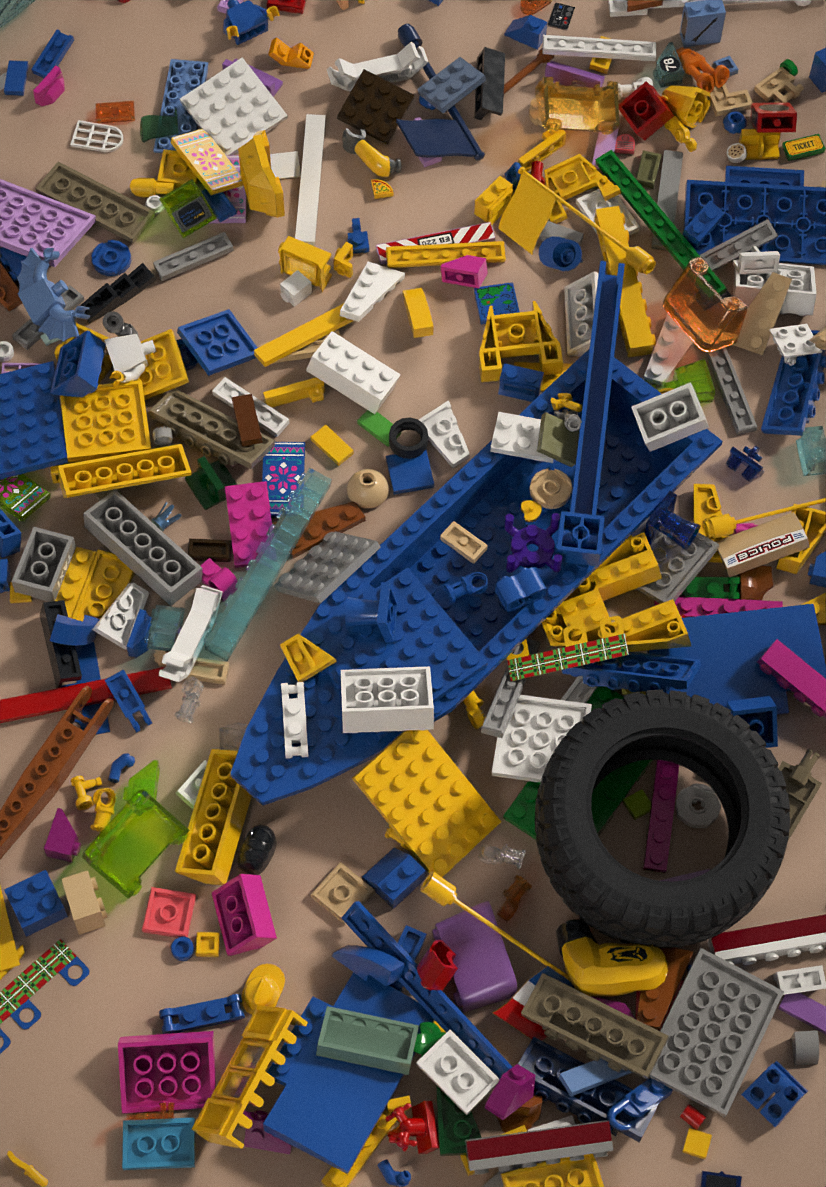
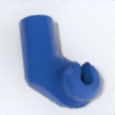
[108,753,135,783]
[377,1159,411,1187]

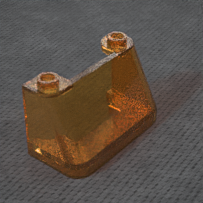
[663,256,748,352]

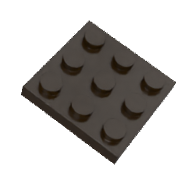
[337,69,415,145]

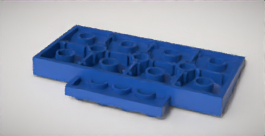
[684,166,826,265]
[647,604,826,715]
[263,972,435,1174]

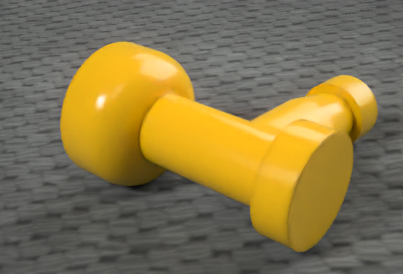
[71,776,102,810]

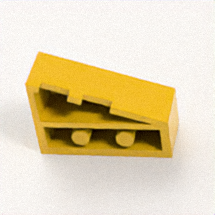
[776,504,826,574]

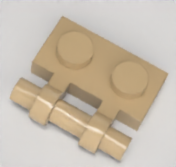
[754,66,804,103]

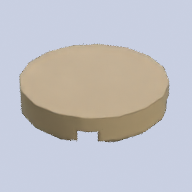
[529,469,572,509]

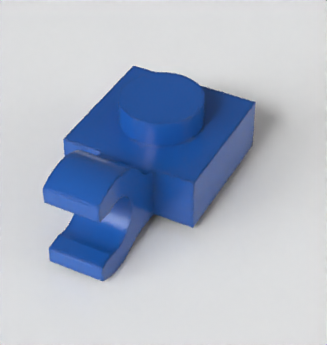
[347,218,370,254]

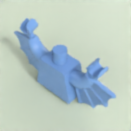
[17,248,90,342]

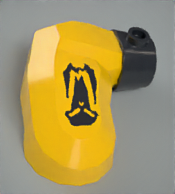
[556,919,668,997]

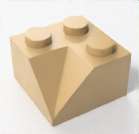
[62,870,108,935]

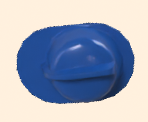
[539,236,583,271]

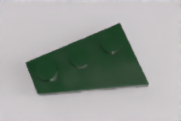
[436,1085,482,1156]

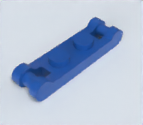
[159,994,245,1034]

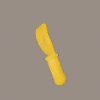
[7,1150,48,1187]

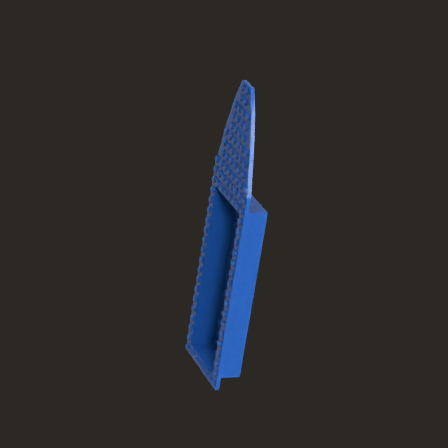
[230,349,723,806]

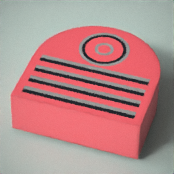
[615,134,635,155]

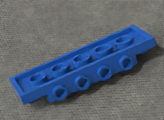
[761,330,826,436]
[562,652,701,693]

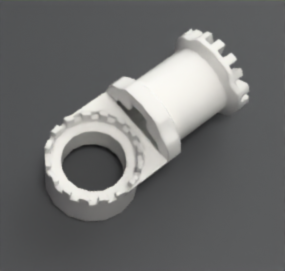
[616,77,653,100]

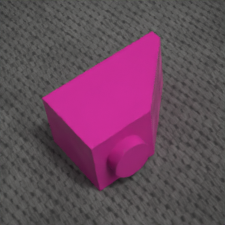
[440,255,488,289]

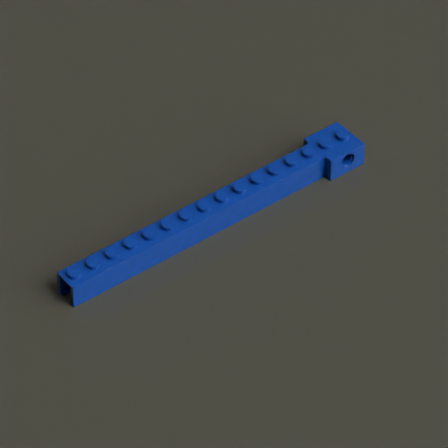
[556,261,625,567]

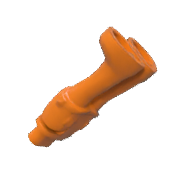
[673,47,730,92]

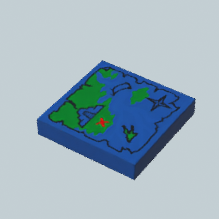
[474,282,520,325]

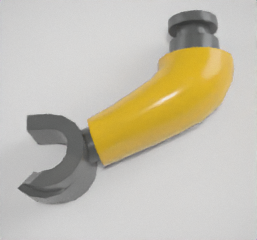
[342,128,401,177]

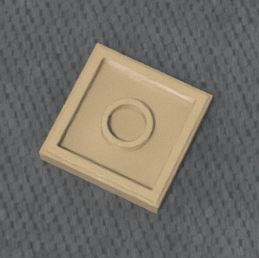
[311,862,375,925]

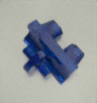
[726,446,764,483]

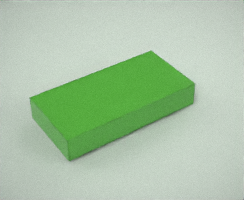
[357,410,402,447]

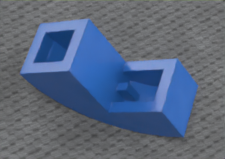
[50,614,100,646]

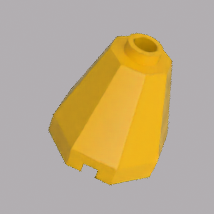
[662,86,710,128]

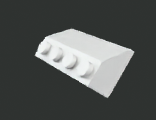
[564,271,598,356]

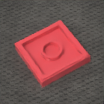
[142,887,196,938]

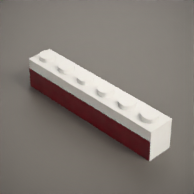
[708,914,826,965]

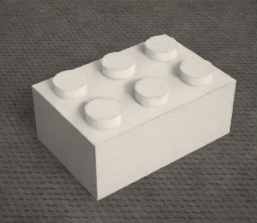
[631,382,709,452]

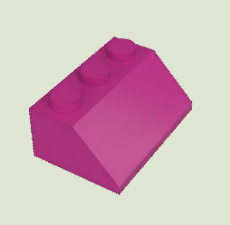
[211,874,277,956]

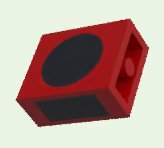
[750,103,797,133]

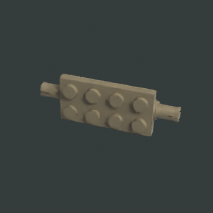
[778,749,822,841]

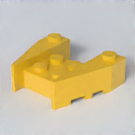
[479,301,563,382]

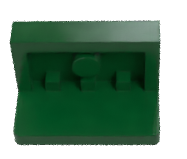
[185,456,237,510]

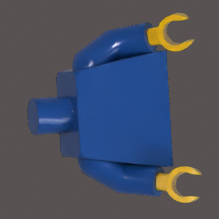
[223,0,280,45]

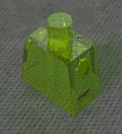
[664,359,715,403]

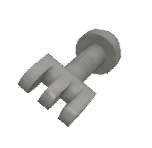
[554,409,582,431]

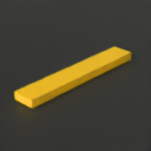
[386,241,506,268]
[254,303,354,367]

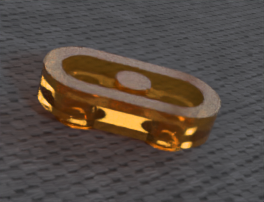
[520,0,552,15]

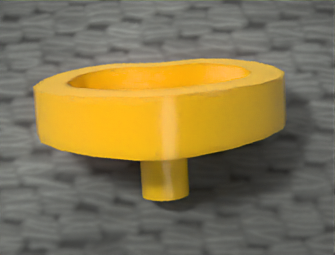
[521,500,542,522]

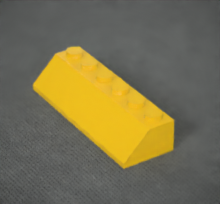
[58,444,192,498]
[175,749,251,885]

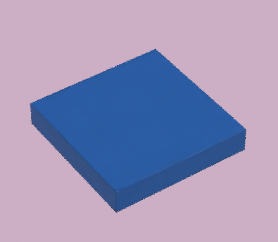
[386,450,434,495]

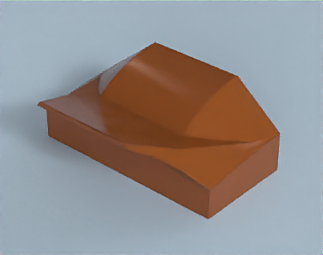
[737,565,773,600]
[494,1095,542,1132]

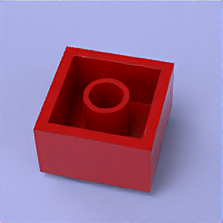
[616,81,675,141]

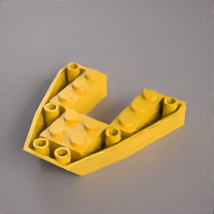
[542,532,692,652]

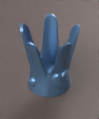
[151,501,182,532]

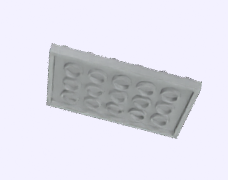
[649,948,784,1117]

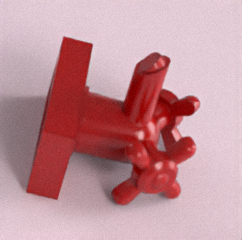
[385,1101,440,1154]

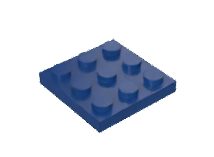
[177,309,258,376]

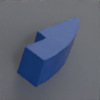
[332,945,405,987]

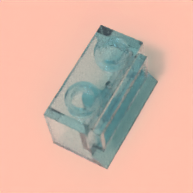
[796,426,826,476]

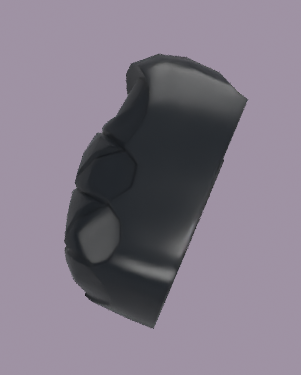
[237,824,277,875]

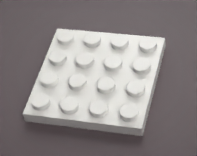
[180,57,288,156]
[492,695,592,782]

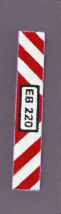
[376,222,495,265]

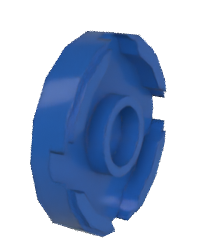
[91,240,132,277]

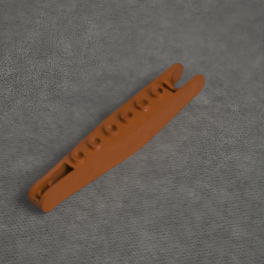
[0,686,114,859]

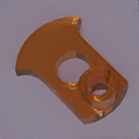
[126,1103,175,1120]

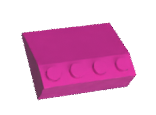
[118,1031,216,1113]

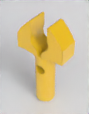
[551,393,583,412]

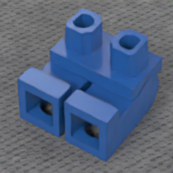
[741,1061,808,1127]

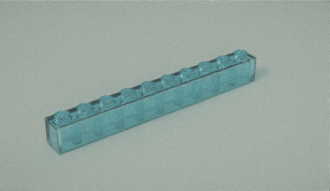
[203,468,332,662]

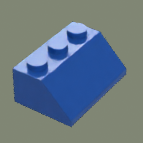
[50,330,106,397]

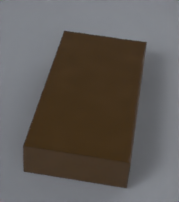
[188,538,232,562]

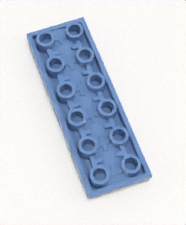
[153,59,208,153]

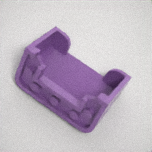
[432,901,517,1013]

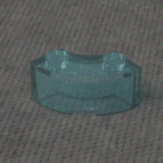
[145,605,185,651]

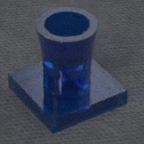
[645,491,701,550]

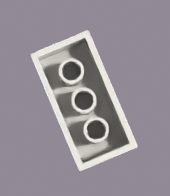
[306,331,400,414]

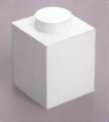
[280,270,312,307]

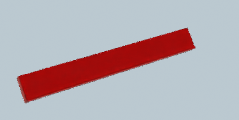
[0,666,172,723]

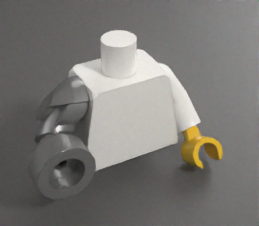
[103,311,157,387]

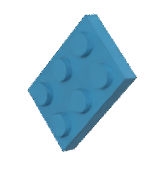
[122,1118,195,1170]

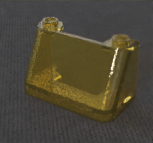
[535,77,620,135]

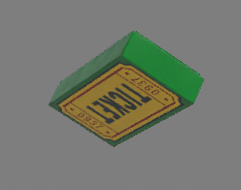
[782,134,826,161]

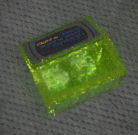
[159,179,217,238]

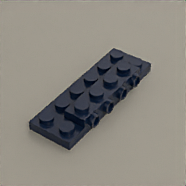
[518,1037,659,1143]

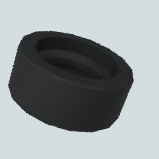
[389,417,428,459]

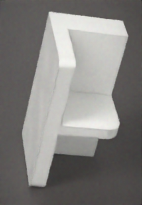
[733,246,780,274]

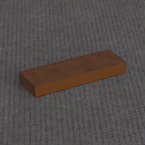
[232,394,263,447]

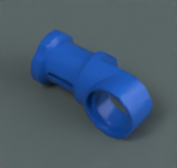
[444,572,488,603]

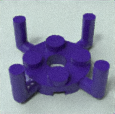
[504,513,562,573]

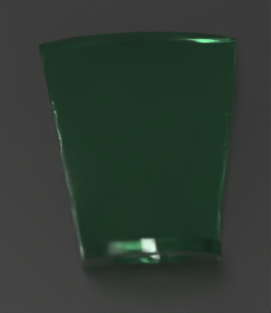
[140,108,179,143]

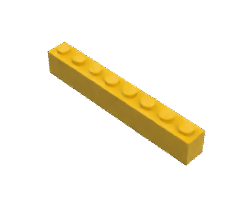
[594,206,656,358]

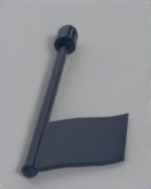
[396,24,485,161]

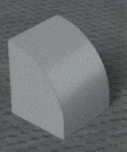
[791,1030,819,1066]

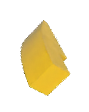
[402,288,434,338]

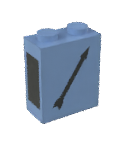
[680,0,726,48]

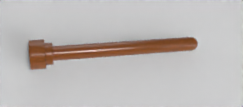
[504,48,554,94]

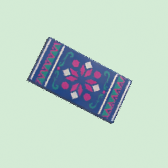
[262,442,305,518]

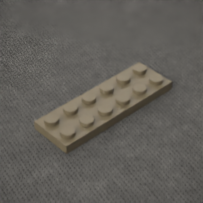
[36,162,155,244]

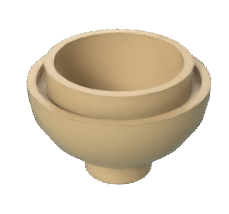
[347,469,389,508]

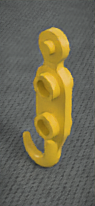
[661,95,697,152]

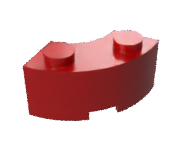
[417,940,458,991]

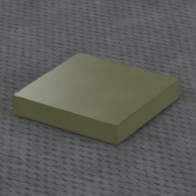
[537,412,580,467]

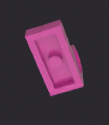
[200,558,239,602]

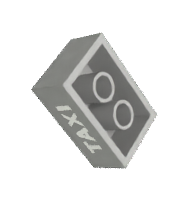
[11,527,76,602]

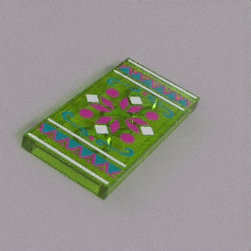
[0,474,51,522]

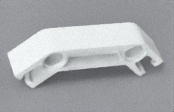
[326,42,428,92]
[158,585,223,682]

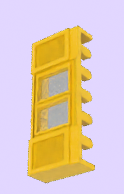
[192,1005,308,1149]

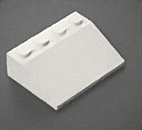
[732,259,816,316]
[341,666,434,733]

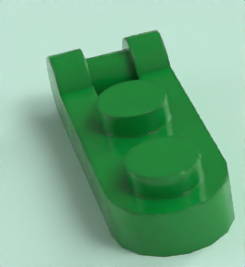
[682,577,740,599]

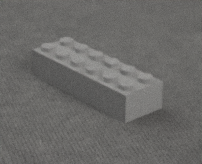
[84,489,202,606]

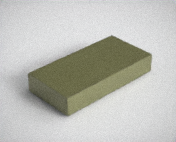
[636,150,662,189]

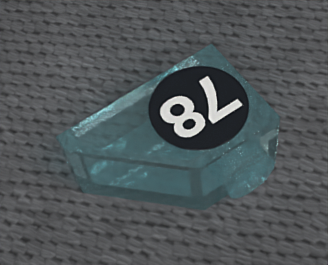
[653,42,684,88]

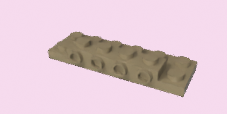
[149,388,275,469]
[521,973,669,1080]

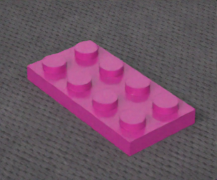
[225,481,277,568]

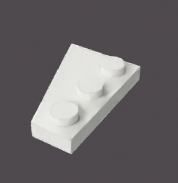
[419,400,470,468]
[92,582,149,650]

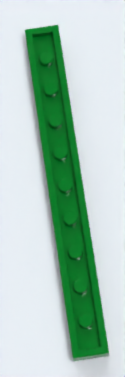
[595,150,727,302]

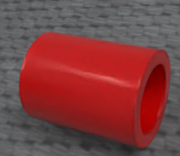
[680,1104,707,1130]

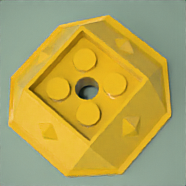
[238,130,285,218]

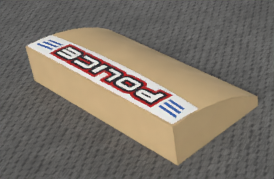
[716,512,810,577]

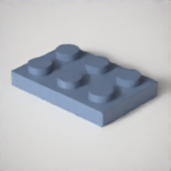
[417,57,486,113]

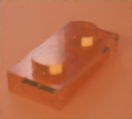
[95,101,135,124]

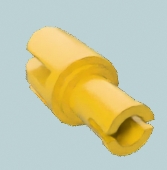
[130,178,175,198]

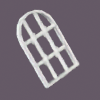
[70,120,123,152]

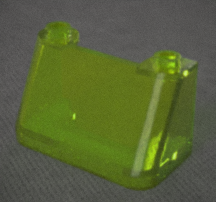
[82,789,190,899]

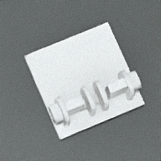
[769,324,822,366]

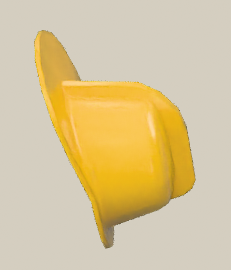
[241,964,285,1015]

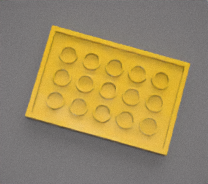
[352,730,501,877]

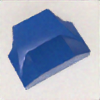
[126,609,155,658]

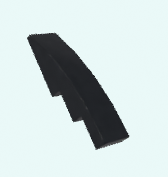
[80,263,157,323]

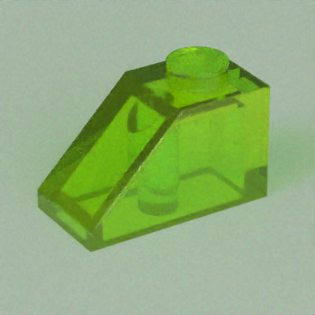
[123,760,160,810]

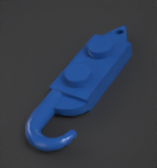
[607,1078,673,1131]

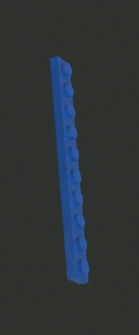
[341,901,512,1079]

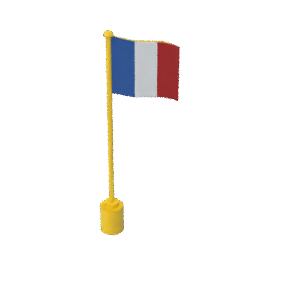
[420,872,575,1041]

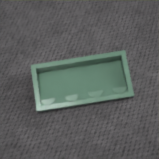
[316,1006,419,1075]

